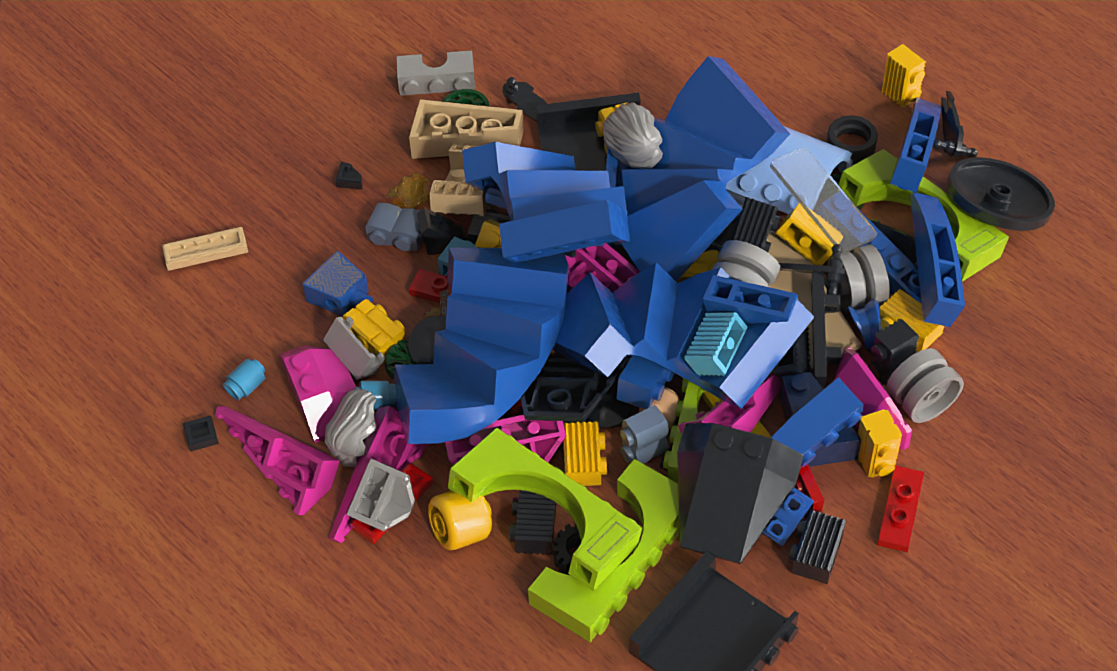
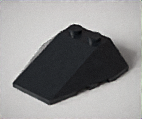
[520,355,629,422]
[677,423,804,564]

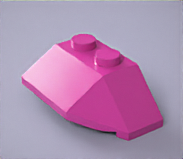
[565,243,640,293]
[278,345,356,443]
[834,346,912,450]
[445,415,566,465]

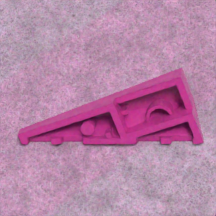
[678,373,781,434]
[215,406,340,515]
[328,406,428,543]

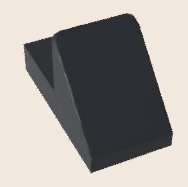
[417,207,467,255]

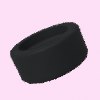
[826,115,878,165]

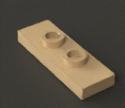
[162,227,248,271]

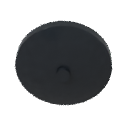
[947,157,1055,231]

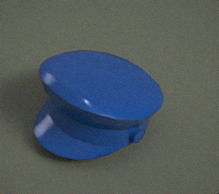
[847,299,882,351]

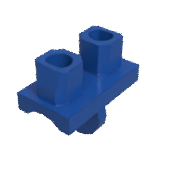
[762,487,814,546]

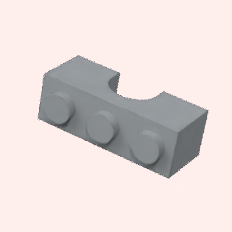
[397,50,475,96]

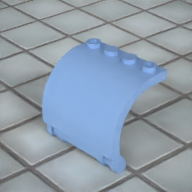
[726,126,853,214]

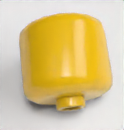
[428,491,492,551]

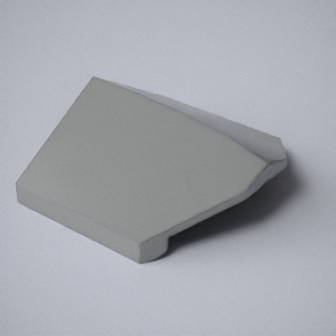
[347,459,415,531]

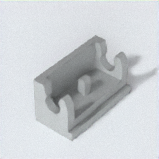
[323,316,385,380]

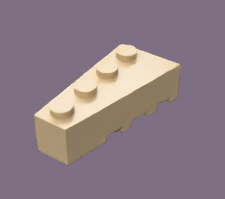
[409,99,524,159]

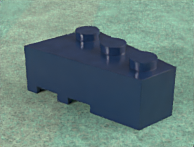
[779,372,861,467]

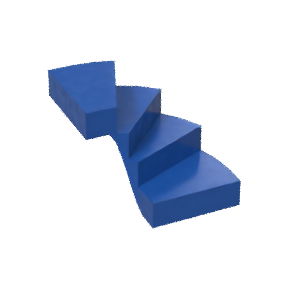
[621,56,790,282]
[462,142,630,263]
[394,248,569,444]
[553,262,814,409]

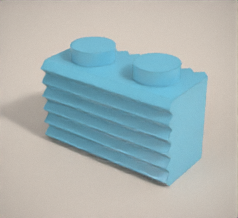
[685,312,748,376]

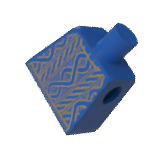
[302,251,373,316]

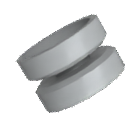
[711,240,780,287]
[829,244,890,313]
[886,348,964,423]

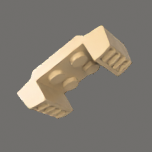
[430,144,492,216]

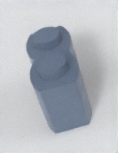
[365,203,425,251]
[620,405,668,464]

